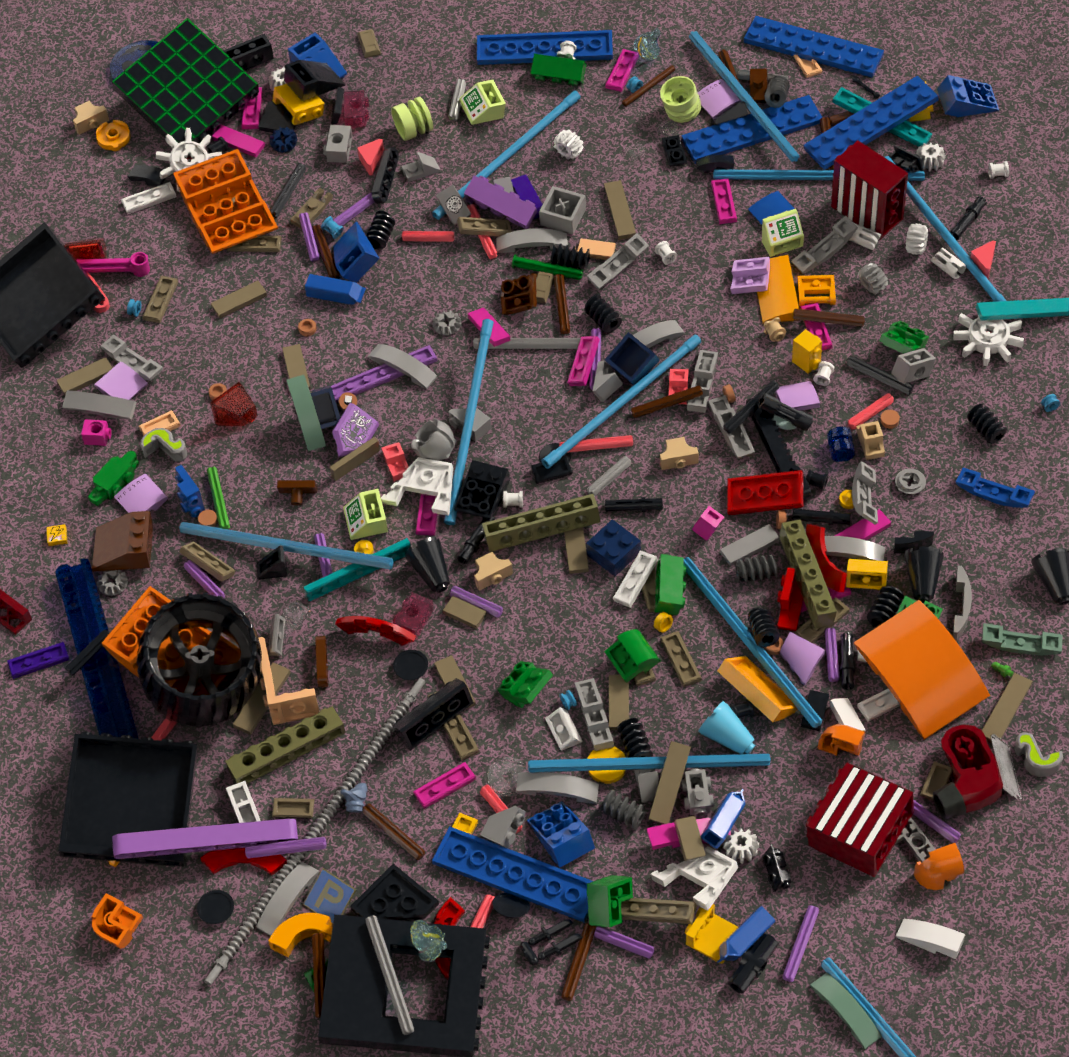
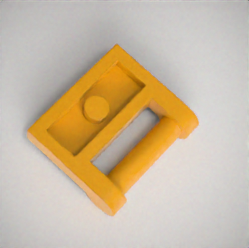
[797,275,836,306]

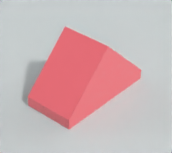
[357,139,384,175]
[970,241,996,279]

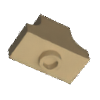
[73,101,109,135]
[856,421,885,460]
[660,437,699,470]
[474,552,513,591]

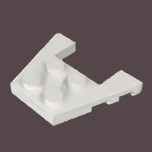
[381,457,453,516]
[651,846,738,911]

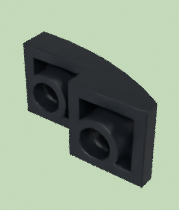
[662,135,687,167]
[696,155,735,173]
[128,165,166,186]
[894,530,934,554]

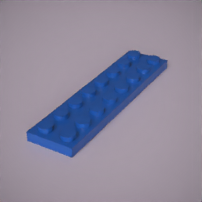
[744,16,884,78]
[477,30,613,65]
[804,76,939,170]
[681,95,822,163]
[432,826,593,923]

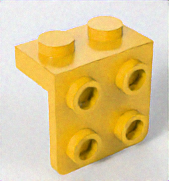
[685,904,738,964]

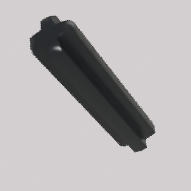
[65,630,110,676]

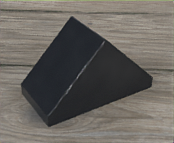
[257,545,287,580]

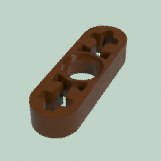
[315,635,329,688]

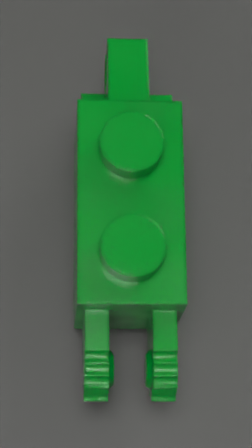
[88,450,139,506]

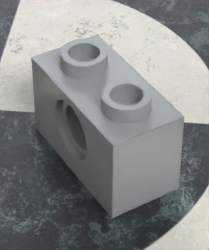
[323,125,353,163]
[891,348,936,384]

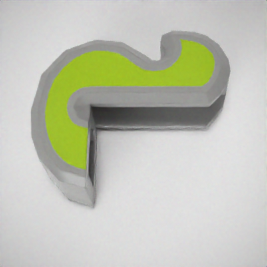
[140,428,187,462]
[1014,732,1063,777]

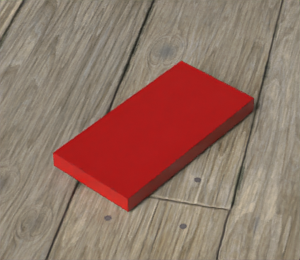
[727,470,803,515]

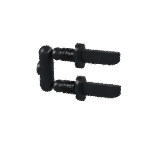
[520,919,583,965]

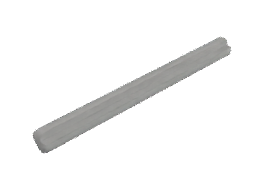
[473,338,581,349]
[366,915,414,1035]

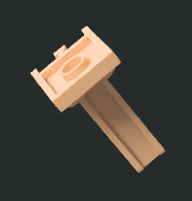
[259,637,319,725]

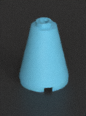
[699,701,756,754]

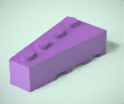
[464,175,537,229]

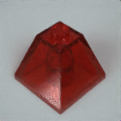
[65,237,107,259]
[210,382,258,426]

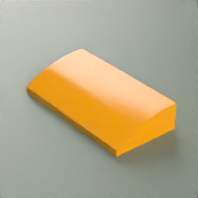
[757,255,799,324]
[717,656,798,722]

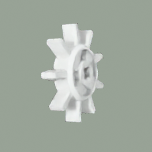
[156,128,222,192]
[953,313,1024,366]

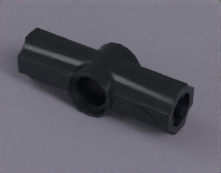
[728,934,778,994]

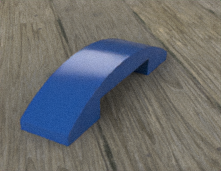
[956,467,1035,508]

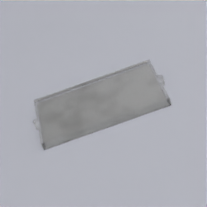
[990,734,1022,799]

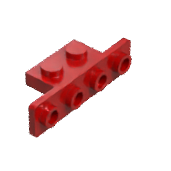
[777,568,804,631]

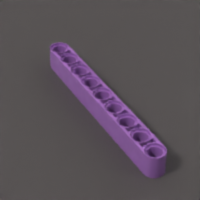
[112,819,298,859]

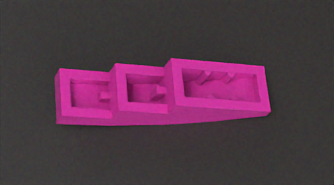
[647,818,731,850]

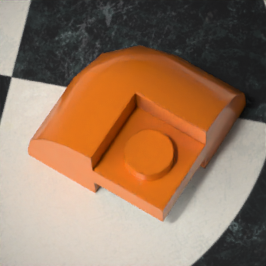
[818,724,866,756]
[914,843,964,890]
[91,893,143,949]

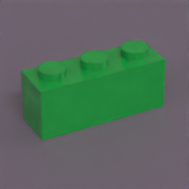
[531,54,587,86]
[655,554,686,616]

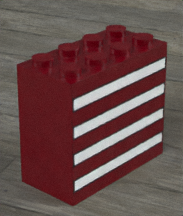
[831,140,908,240]
[806,762,914,877]

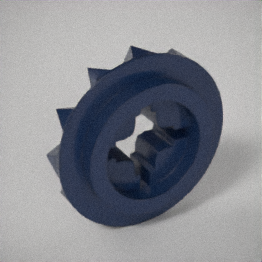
[270,127,297,153]

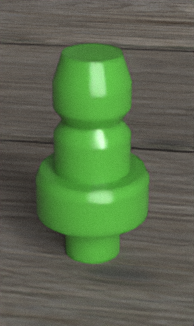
[991,662,1014,677]

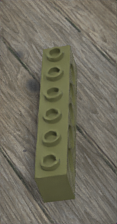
[482,494,601,552]
[779,520,837,629]
[225,706,345,784]

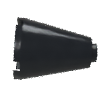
[404,537,450,593]
[904,546,944,603]
[1031,548,1069,605]

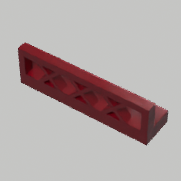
[0,589,32,635]

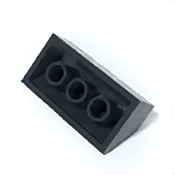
[392,678,474,751]

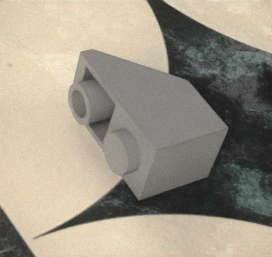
[448,408,492,442]
[480,806,526,848]

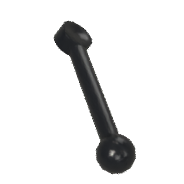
[852,76,880,98]

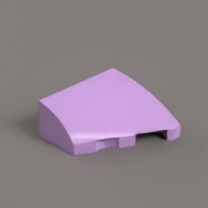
[780,632,825,685]

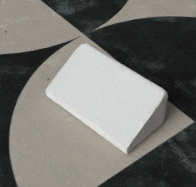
[830,698,866,732]
[545,707,583,751]

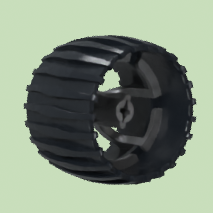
[137,592,262,728]

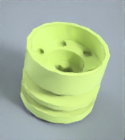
[660,76,701,123]
[391,97,433,141]

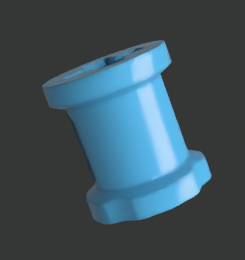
[320,216,344,239]

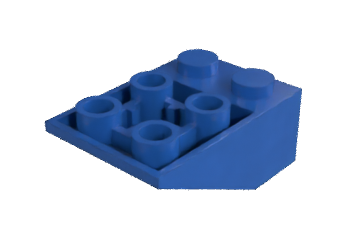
[288,33,347,79]
[937,75,999,117]
[333,222,380,283]
[527,801,595,867]

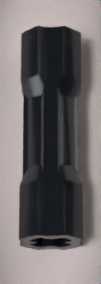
[757,393,813,431]

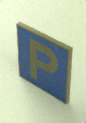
[303,868,356,924]

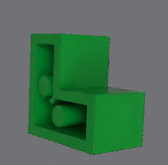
[587,875,633,928]

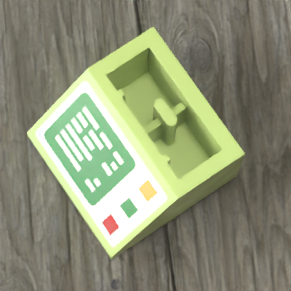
[459,80,506,125]
[762,209,804,257]
[343,489,388,540]

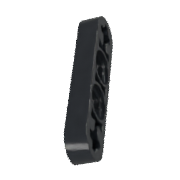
[372,147,399,204]

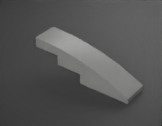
[687,350,718,413]
[62,390,137,420]
[708,395,755,459]
[575,678,614,751]

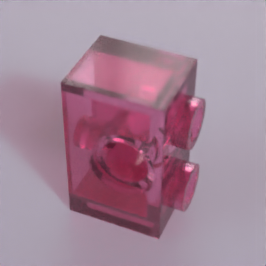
[344,90,369,128]
[393,592,434,640]

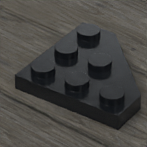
[350,864,439,920]

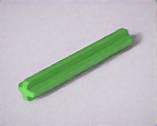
[207,466,230,529]

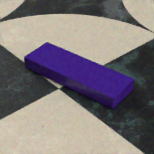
[511,174,543,220]
[7,642,69,679]

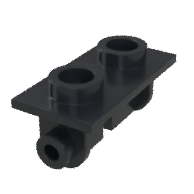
[888,145,923,173]
[763,845,792,892]

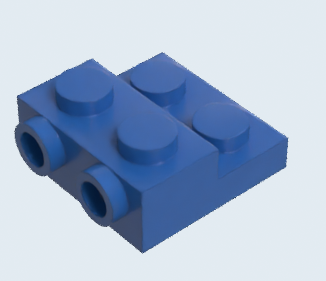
[175,465,205,518]

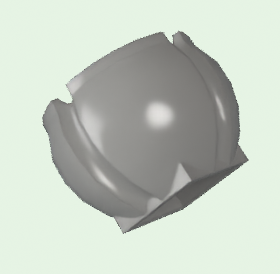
[411,418,457,461]

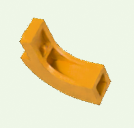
[268,913,333,957]

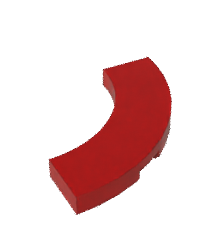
[806,524,847,592]
[335,616,416,646]
[200,848,287,876]
[434,897,465,980]

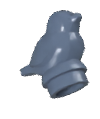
[340,783,368,813]

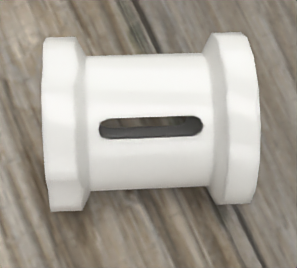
[988,161,1009,179]
[655,241,677,265]
[813,361,834,386]
[503,491,523,508]

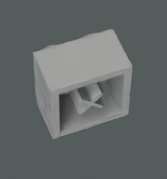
[539,186,586,235]

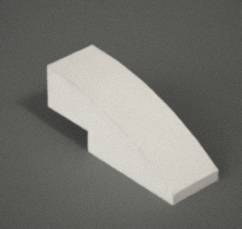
[226,781,261,823]
[896,919,965,959]

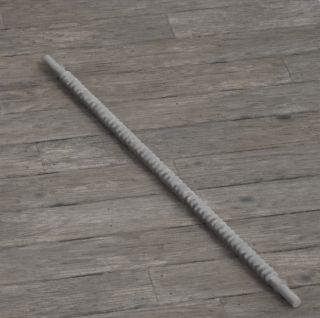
[204,678,426,986]

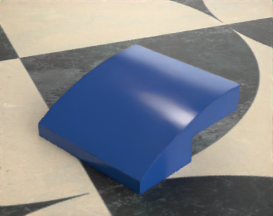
[748,191,800,225]

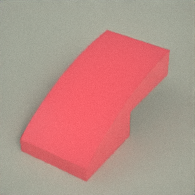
[668,369,689,405]
[381,442,409,481]

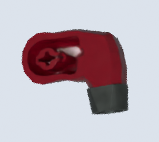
[933,724,1003,820]

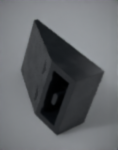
[284,60,345,101]
[454,460,510,520]

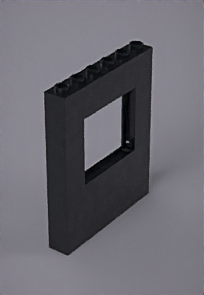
[318,914,490,1057]

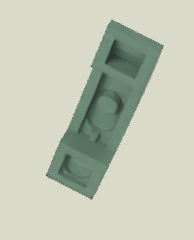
[286,375,326,451]
[982,623,1063,655]
[810,973,882,1049]

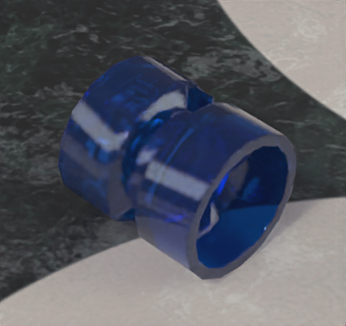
[827,426,855,462]

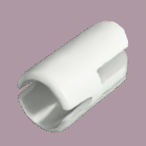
[849,223,881,250]
[931,247,966,279]

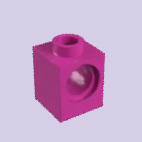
[81,419,111,446]
[692,506,724,541]

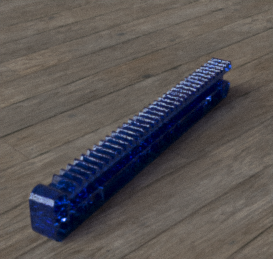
[56,559,139,739]

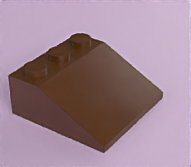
[92,511,153,572]

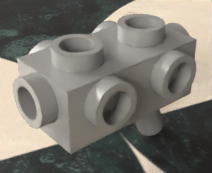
[681,769,714,818]

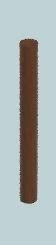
[622,65,675,107]

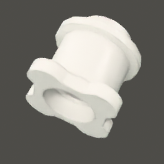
[557,41,577,59]

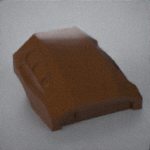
[501,273,537,315]

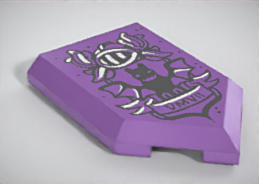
[332,403,379,457]

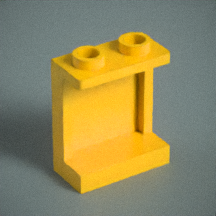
[272,84,325,125]

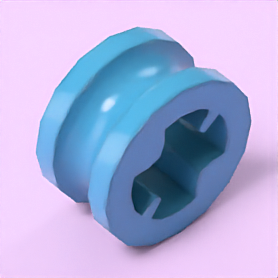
[626,76,643,93]
[127,299,141,317]
[1041,394,1060,412]
[559,690,577,710]

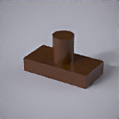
[750,68,767,103]
[277,480,317,506]

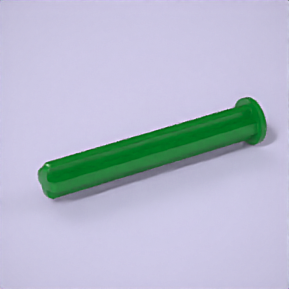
[512,254,583,280]

